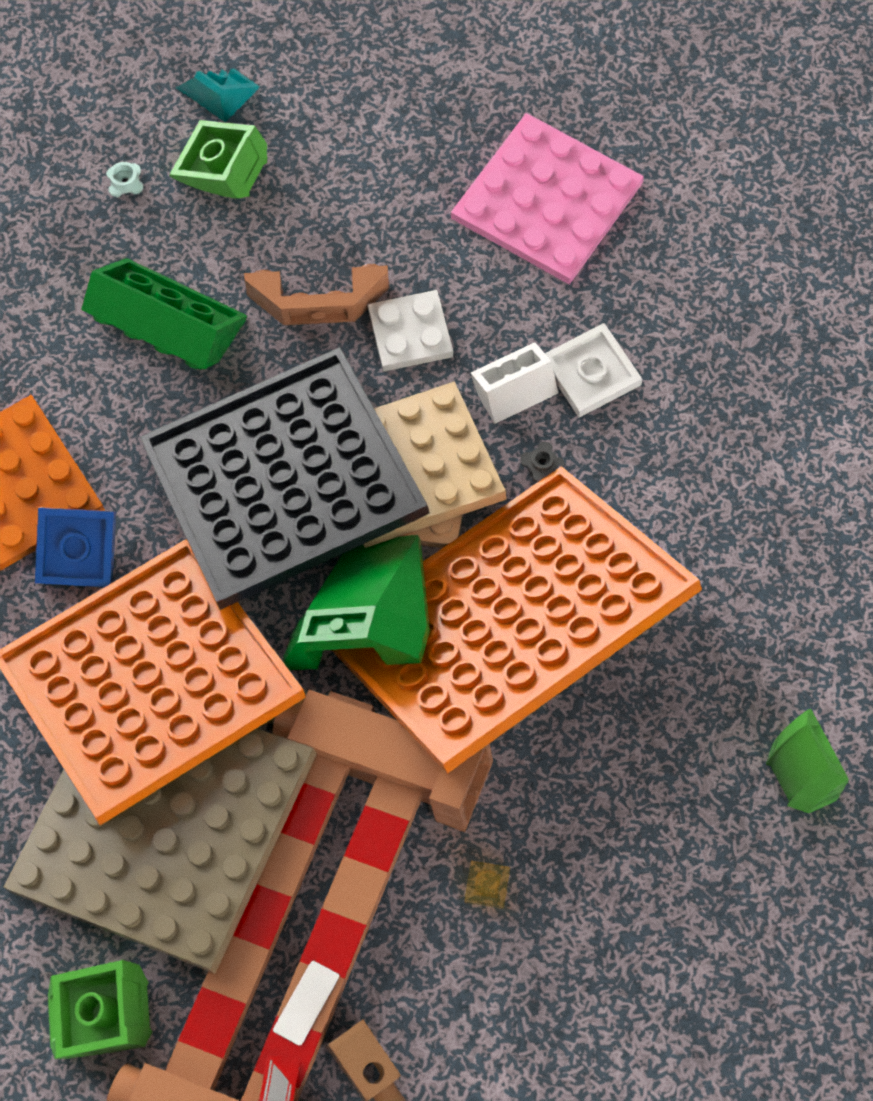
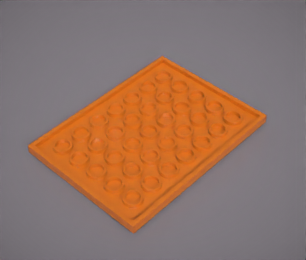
[332,466,702,774]

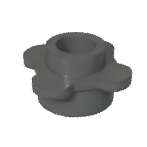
[520,442,565,482]

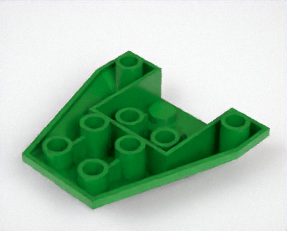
[282,535,430,671]

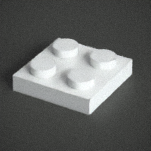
[367,290,453,372]
[545,323,642,418]

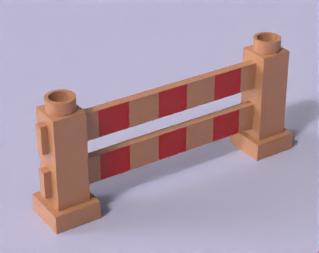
[107,690,493,1101]

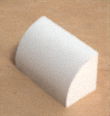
[471,343,558,424]

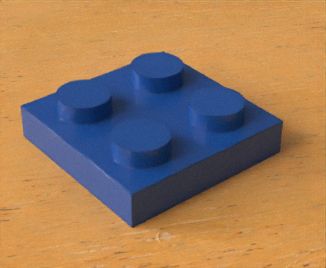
[35,507,116,587]

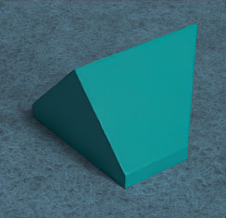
[176,69,260,122]

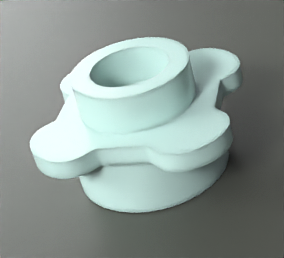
[106,162,143,197]

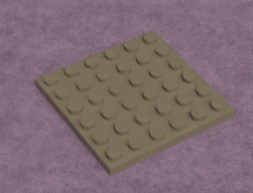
[3,728,317,974]

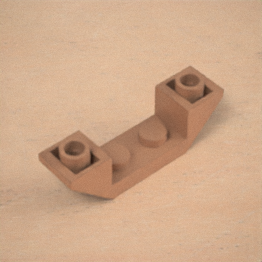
[244,264,389,325]

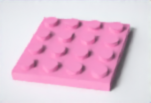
[451,113,644,285]

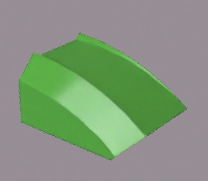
[169,120,267,199]
[766,709,849,814]
[48,960,152,1059]

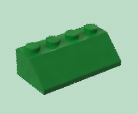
[81,258,248,370]

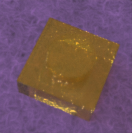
[464,860,510,909]

